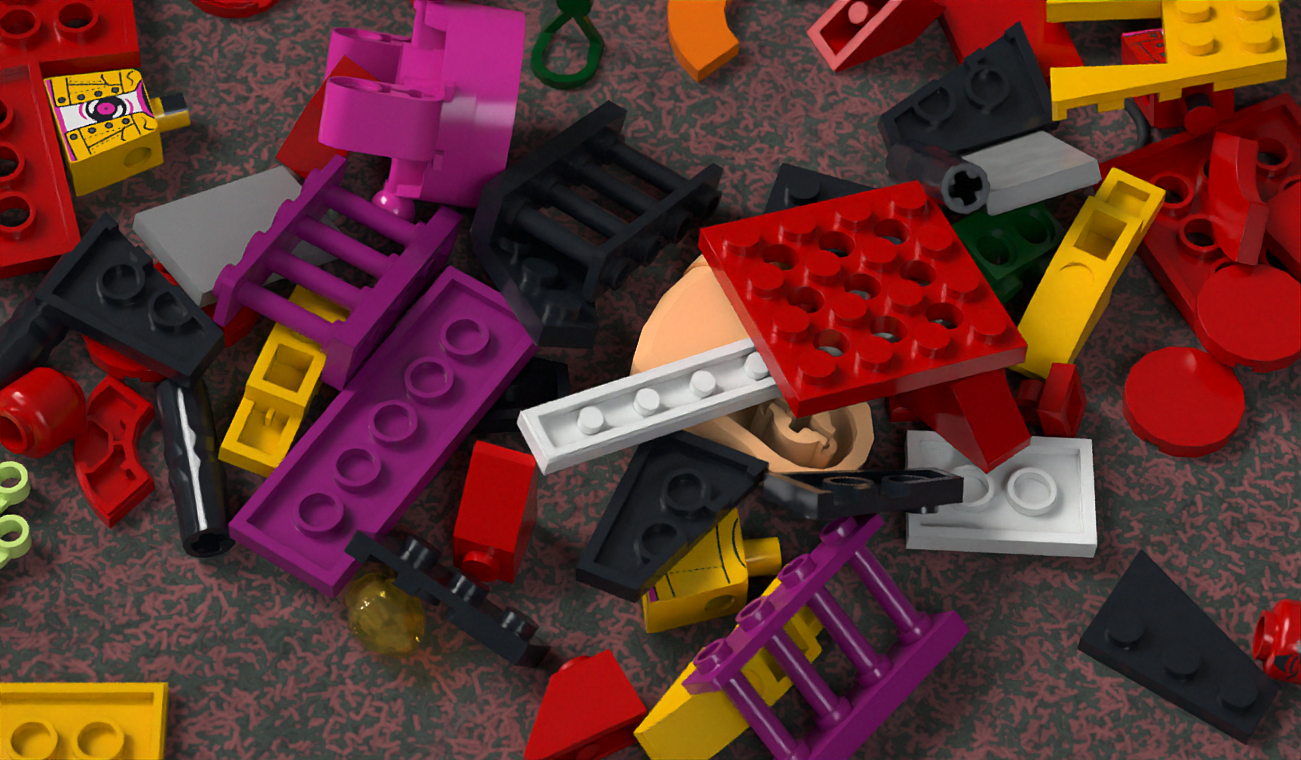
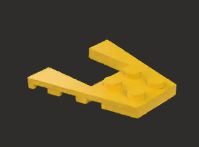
[1046,0,1287,121]

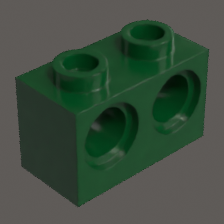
[951,201,1067,305]

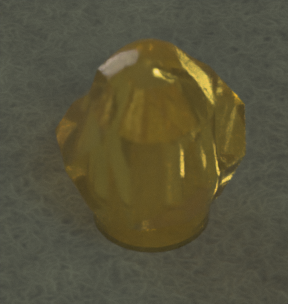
[345,573,425,659]

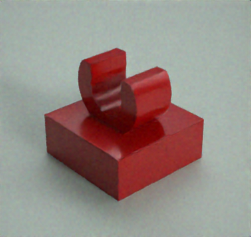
[1015,362,1088,438]

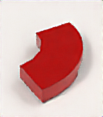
[1208,131,1270,266]
[74,375,155,529]

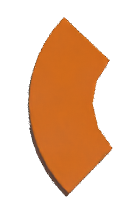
[667,0,739,83]

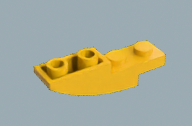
[1007,167,1166,383]
[218,284,350,478]
[634,563,823,760]

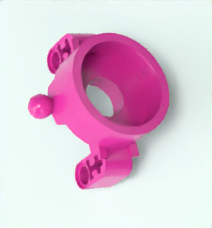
[318,0,525,223]

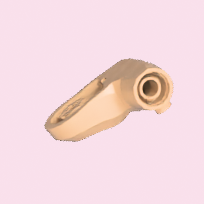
[629,254,874,486]

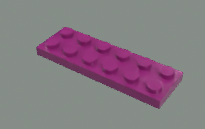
[228,265,540,600]

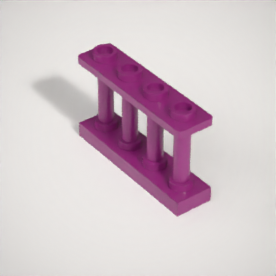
[212,154,463,391]
[681,513,970,760]

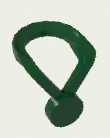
[530,0,605,90]

